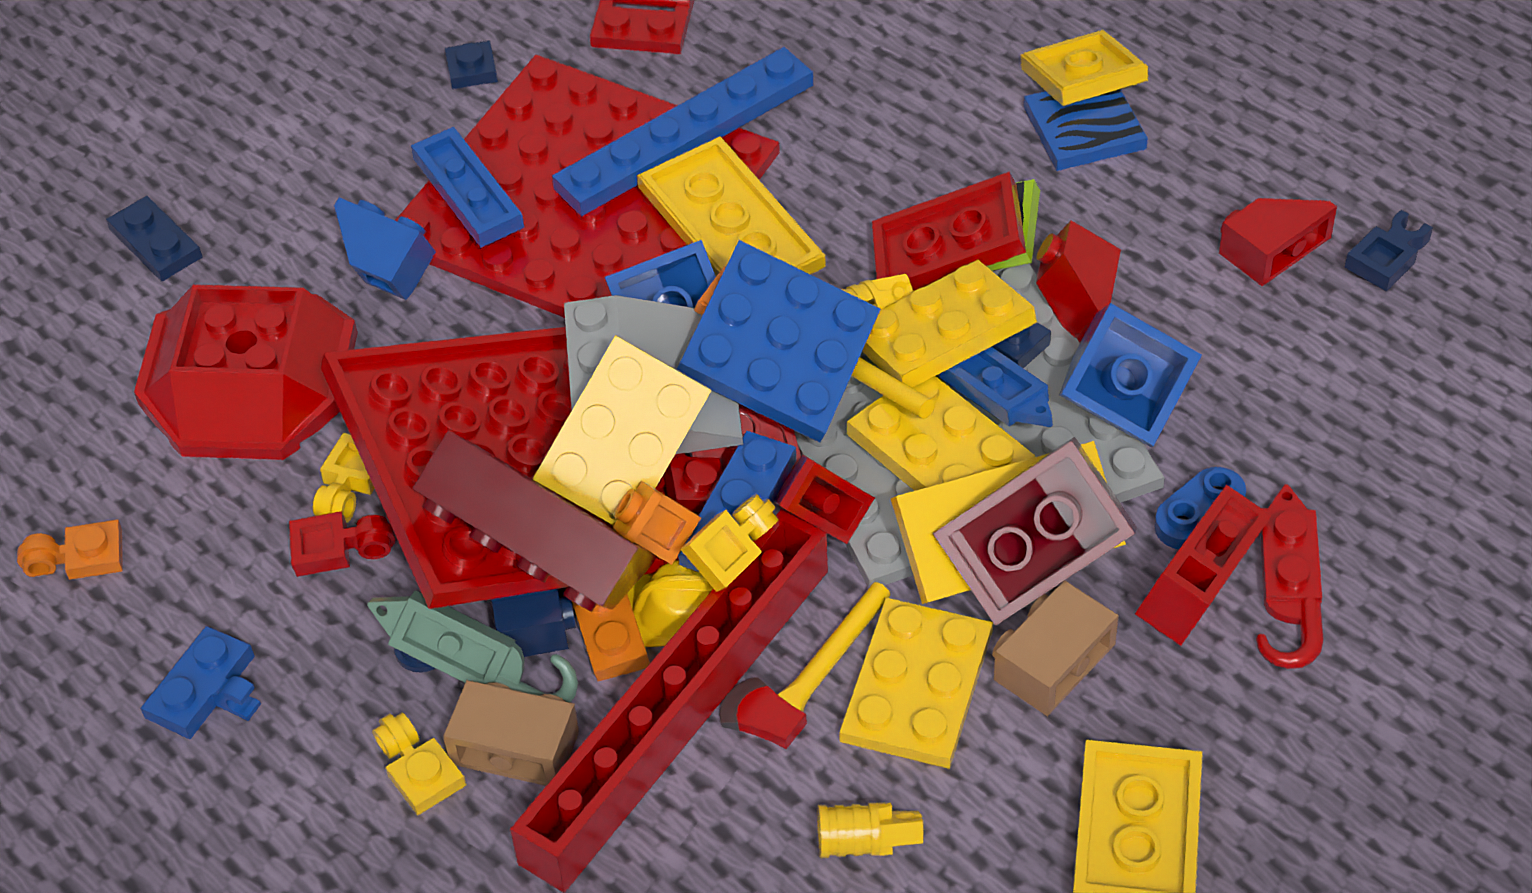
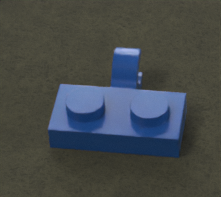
[140,626,261,739]

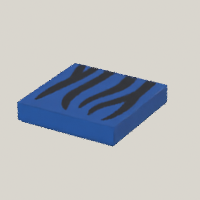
[1023,89,1148,171]

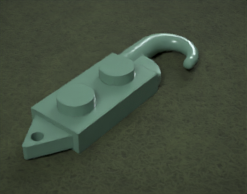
[367,590,578,703]

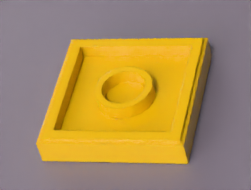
[1020,30,1148,106]

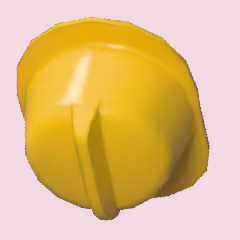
[627,560,714,647]

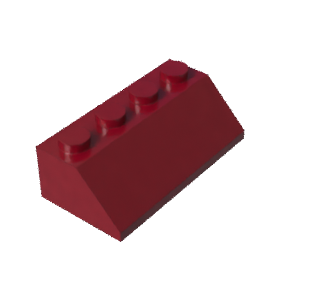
[412,430,657,612]

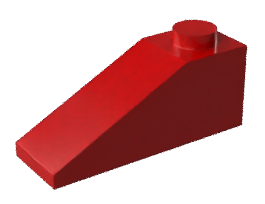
[1135,485,1272,646]

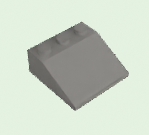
[564,295,744,454]

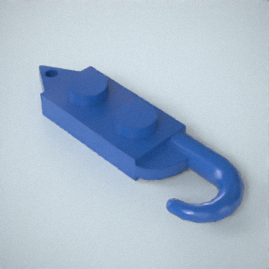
[939,347,1053,427]

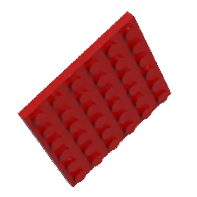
[395,54,780,318]
[321,327,700,609]

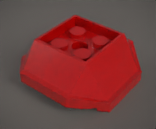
[134,285,358,460]

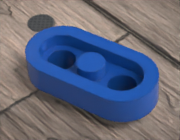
[1155,467,1246,549]

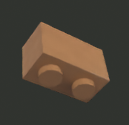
[993,580,1119,716]
[443,680,579,786]

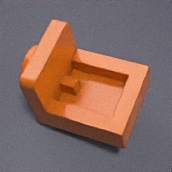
[612,481,701,565]

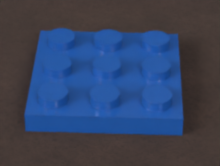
[677,240,880,442]

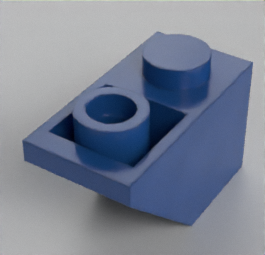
[334,197,436,300]

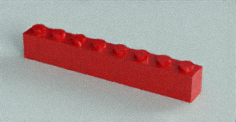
[510,509,828,893]

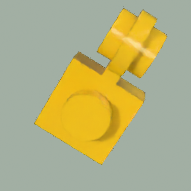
[313,433,375,523]
[680,494,778,592]
[372,713,466,816]

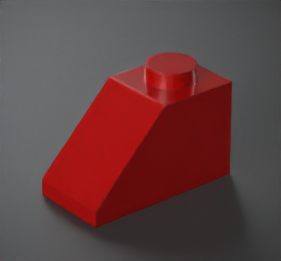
[1219,198,1337,286]
[1036,220,1121,343]
[775,454,875,544]

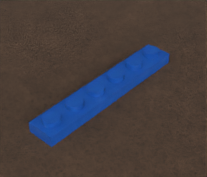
[552,47,814,216]

